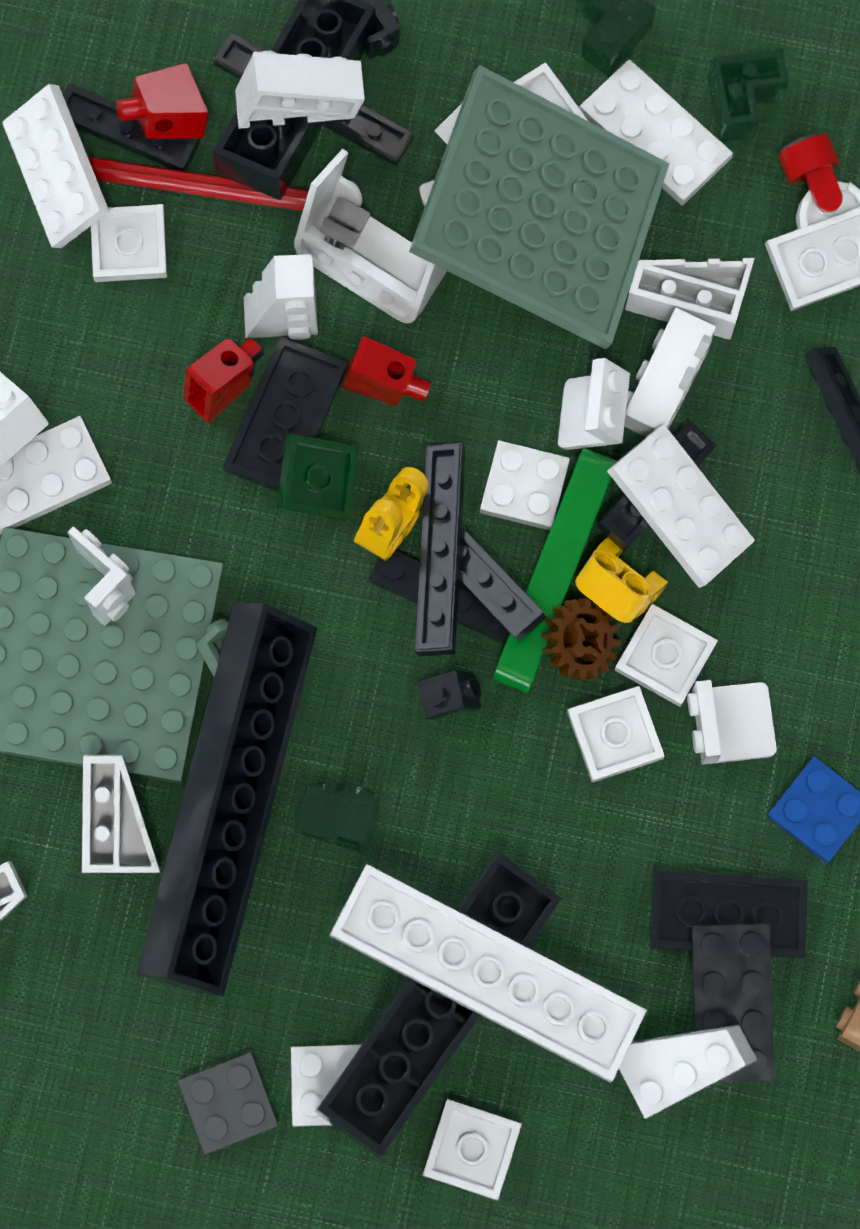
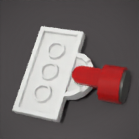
[765,132,860,311]

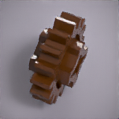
[541,598,620,680]

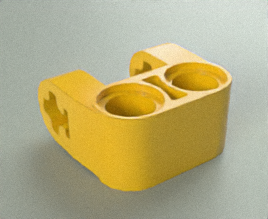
[354,467,429,561]
[575,537,668,623]

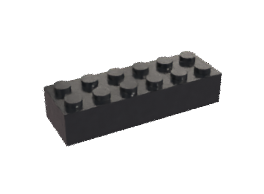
[213,0,376,201]

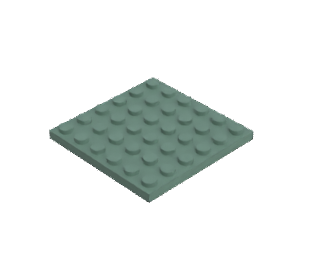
[409,65,670,349]
[0,527,224,784]

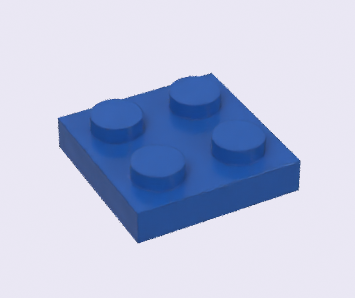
[766,756,860,864]

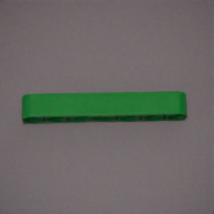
[493,448,618,694]

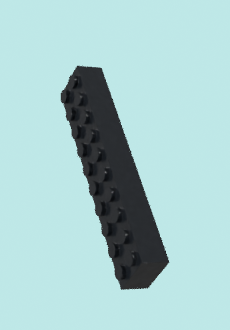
[136,603,318,997]

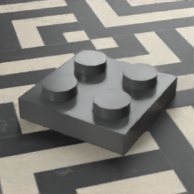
[178,1052,279,1155]

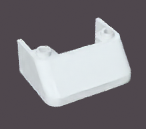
[294,149,447,323]

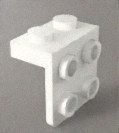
[558,358,630,450]
[68,527,136,626]
[687,680,777,765]

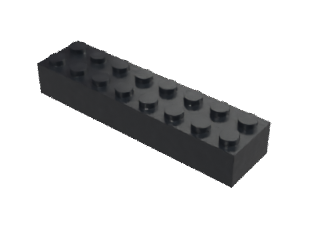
[314,853,562,1158]

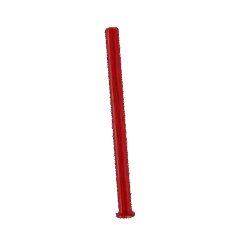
[88,157,309,211]

